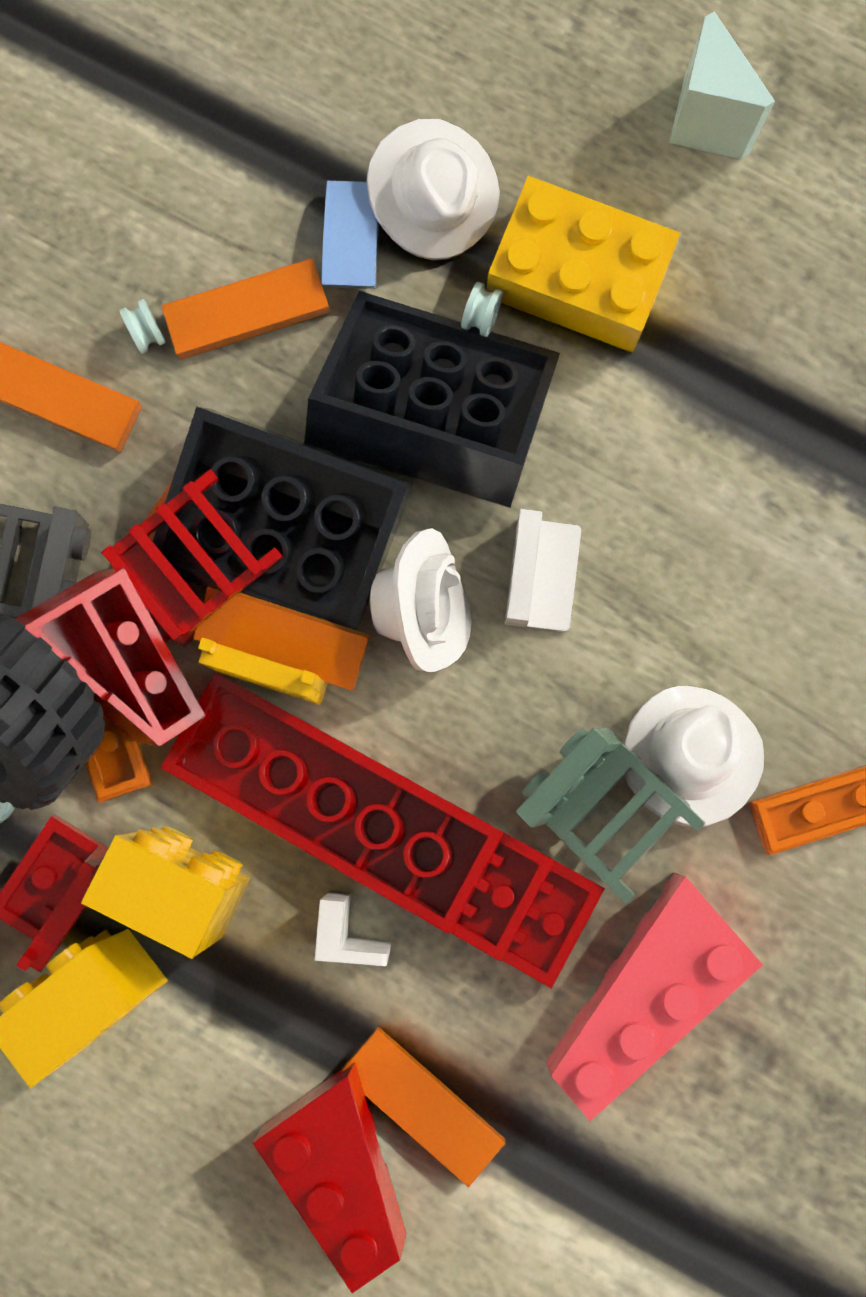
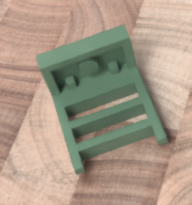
[516,728,706,904]

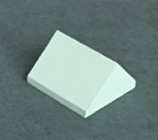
[669,11,775,159]

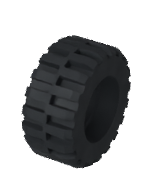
[0,614,105,810]

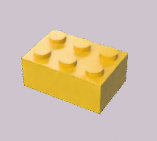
[487,175,681,353]
[81,825,251,959]
[0,929,168,1089]

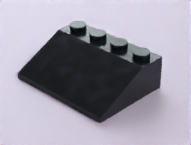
[304,291,560,508]
[153,406,414,630]

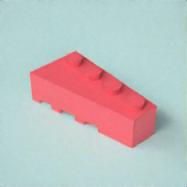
[546,872,763,1121]

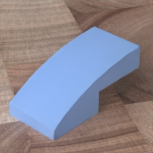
[321,181,379,289]

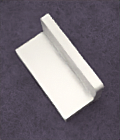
[504,509,581,632]
[315,891,391,966]

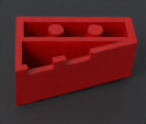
[15,568,205,747]
[252,1062,407,1293]

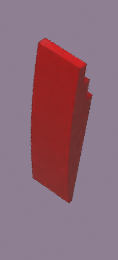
[160,672,605,989]

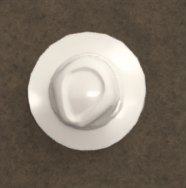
[366,119,500,261]
[370,528,472,672]
[623,686,764,827]

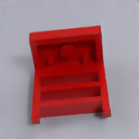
[101,469,283,647]
[0,814,109,973]

